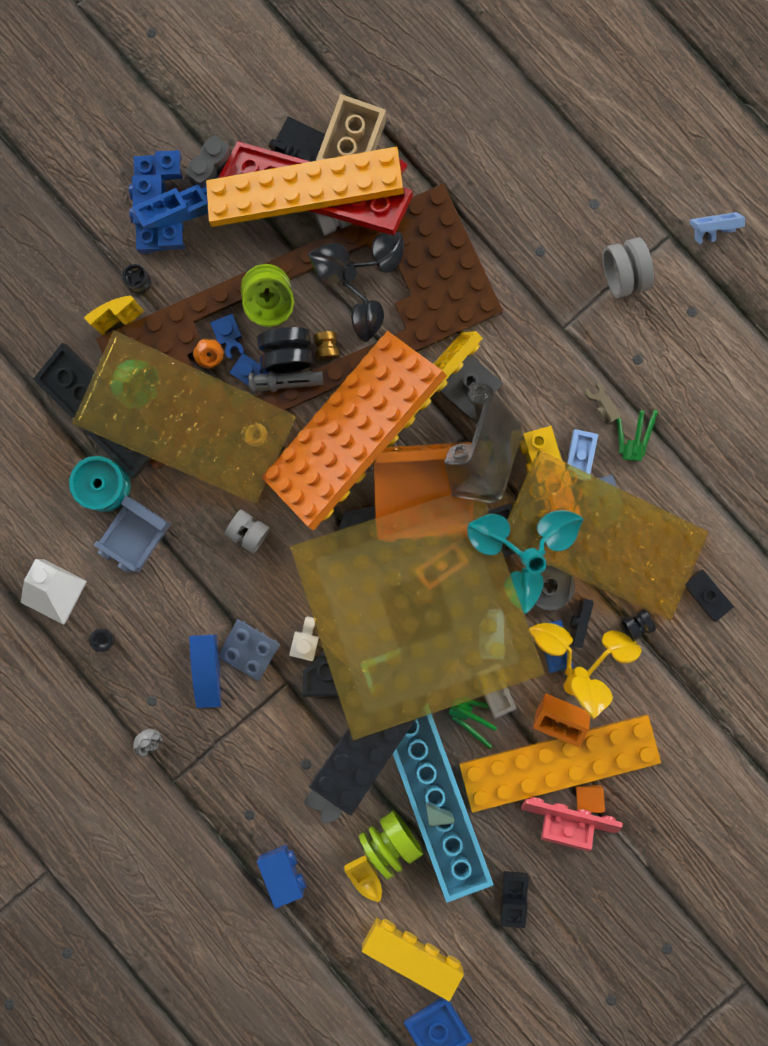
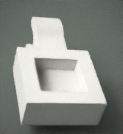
[289,616,319,661]

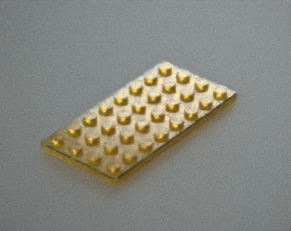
[72,330,296,504]
[504,451,709,620]

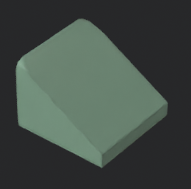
[426,802,455,826]

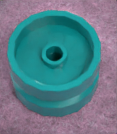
[69,456,131,512]

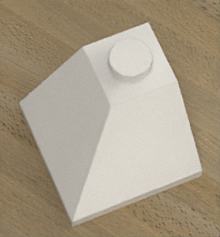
[21,559,87,625]

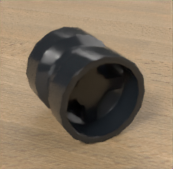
[122,264,152,294]
[622,609,656,641]

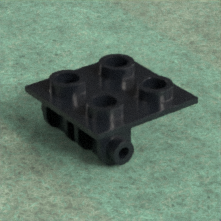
[269,116,325,162]

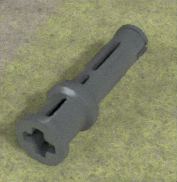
[249,371,324,394]

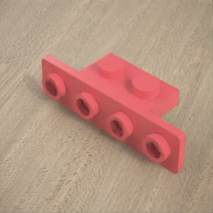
[521,797,623,852]

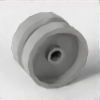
[602,237,654,299]

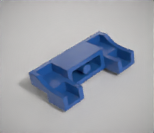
[129,150,185,254]

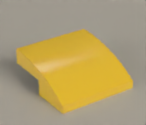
[84,295,145,336]

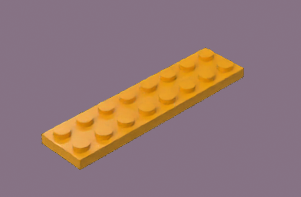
[206,147,404,227]
[459,714,661,813]

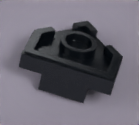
[302,647,352,699]

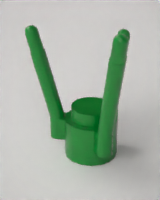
[616,410,658,461]
[448,695,497,749]

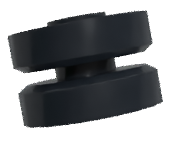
[257,327,314,374]

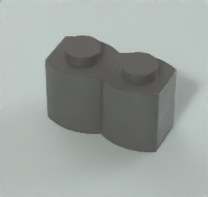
[186,135,231,189]

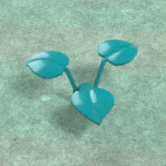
[467,510,584,614]

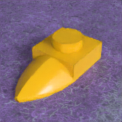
[344,855,382,902]

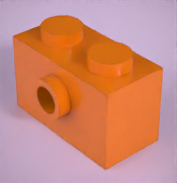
[533,693,591,747]

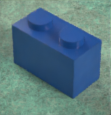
[257,844,307,908]

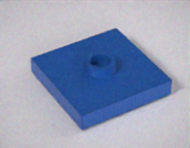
[404,997,473,1046]

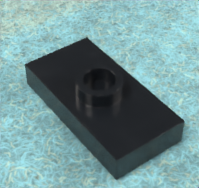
[682,569,734,622]
[570,598,594,648]

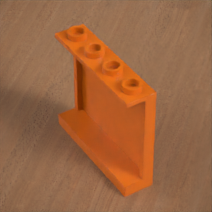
[373,442,476,543]

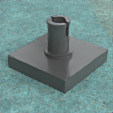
[439,355,503,420]

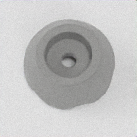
[133,729,163,756]

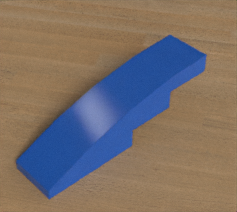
[132,184,208,229]

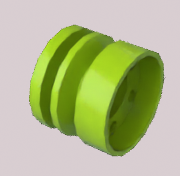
[241,264,294,327]
[359,810,423,880]

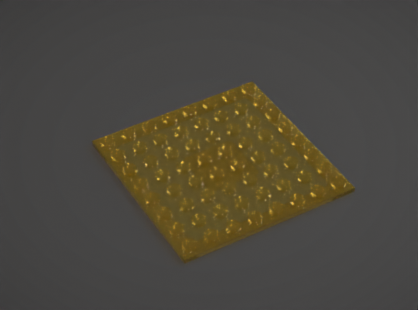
[290,485,545,740]

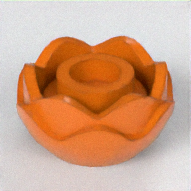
[193,339,224,368]

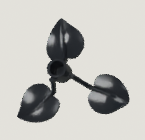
[307,232,404,342]

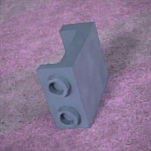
[94,496,171,573]

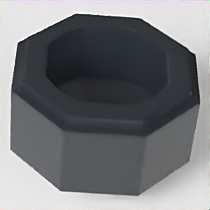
[89,629,115,652]

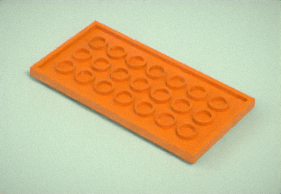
[262,331,447,531]

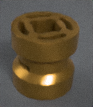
[313,331,340,361]

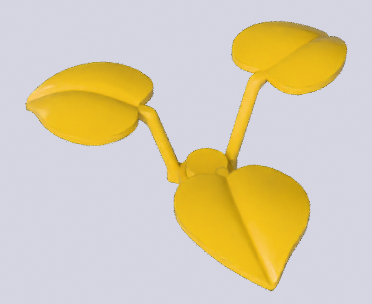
[527,623,642,719]

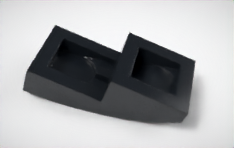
[500,871,529,928]

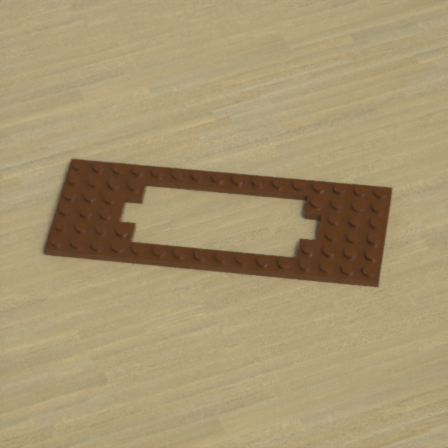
[96,183,503,470]

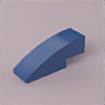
[189,634,221,708]

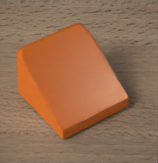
[576,785,605,813]

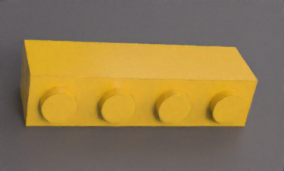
[362,918,464,1002]

